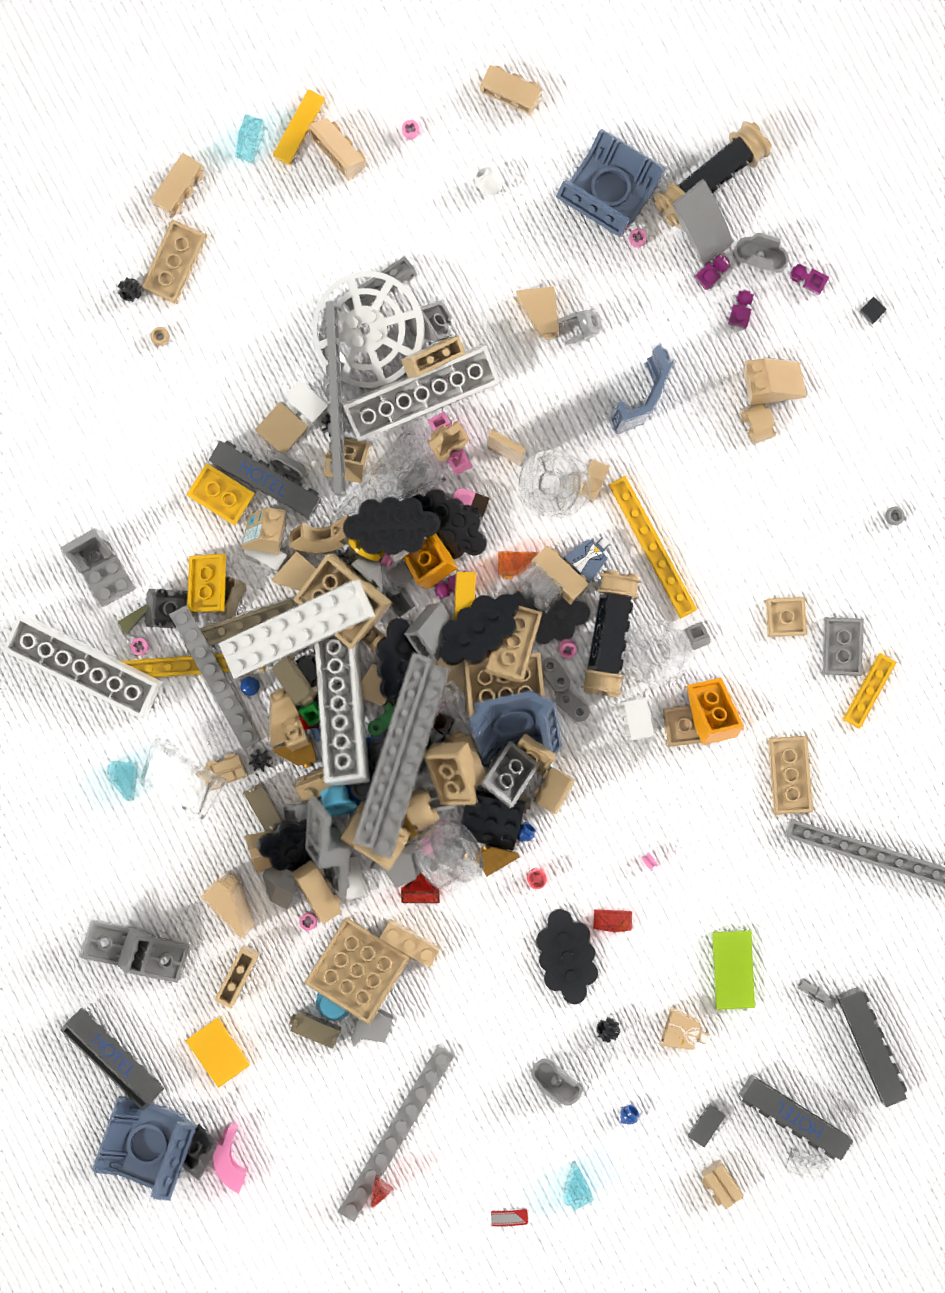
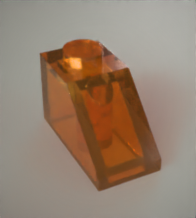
[498,551,537,580]

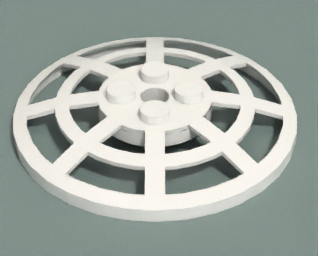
[312,271,424,388]

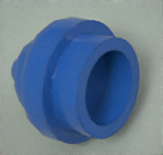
[240,677,260,696]
[517,822,536,842]
[620,1105,640,1125]

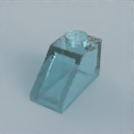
[235,114,266,163]
[107,760,138,801]
[563,1160,594,1211]

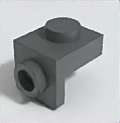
[385,587,415,617]

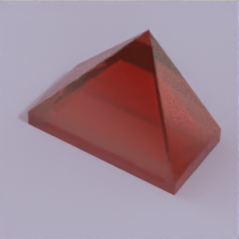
[401,873,440,903]
[593,909,633,933]
[370,1174,394,1209]

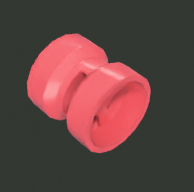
[527,868,547,889]

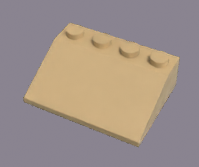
[293,554,392,649]
[464,653,545,718]
[200,871,255,939]

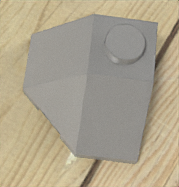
[405,300,452,342]
[351,556,383,593]
[262,867,299,910]

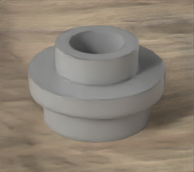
[885,506,905,526]

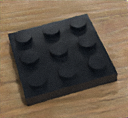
[457,790,526,851]

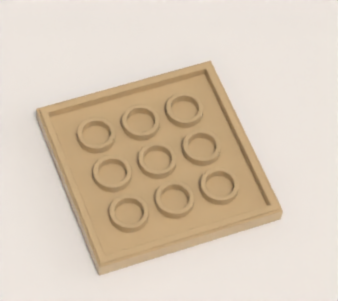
[304,917,411,1025]

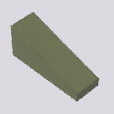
[118,604,147,635]

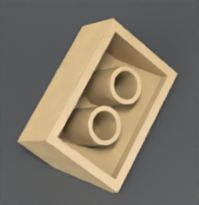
[308,118,366,181]
[340,801,411,870]

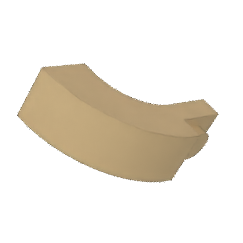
[290,514,349,553]

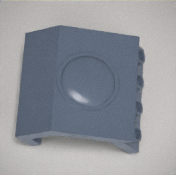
[556,129,666,237]
[610,344,676,435]
[470,691,562,767]
[92,1096,196,1201]

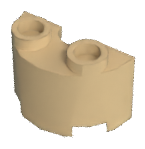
[740,404,777,445]
[427,421,470,462]
[406,787,440,832]

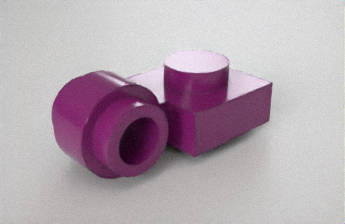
[694,253,731,290]
[790,264,829,295]
[728,289,754,329]
[434,571,466,599]

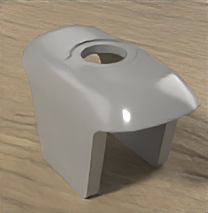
[734,233,788,273]
[557,310,602,345]
[370,842,420,888]
[351,1008,393,1047]
[531,1058,583,1106]

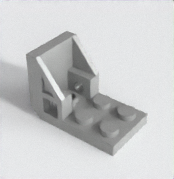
[60,528,136,607]

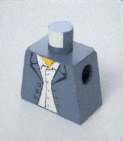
[563,537,610,583]

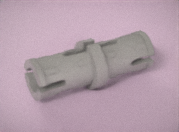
[797,978,836,1010]

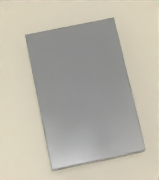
[822,617,864,676]

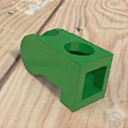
[299,695,320,726]
[368,702,395,736]

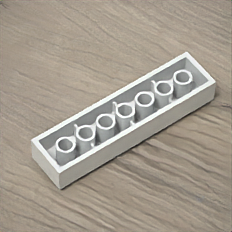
[342,344,500,442]
[219,580,375,679]
[2,615,163,718]
[315,635,370,787]

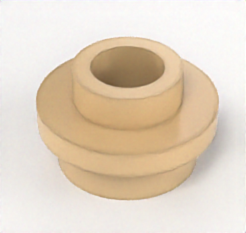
[150,327,170,346]

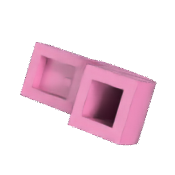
[427,412,473,476]
[213,1122,248,1193]

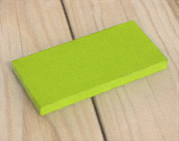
[712,930,755,1010]

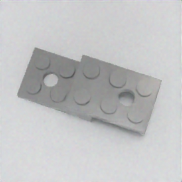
[306,797,352,898]
[79,919,190,983]

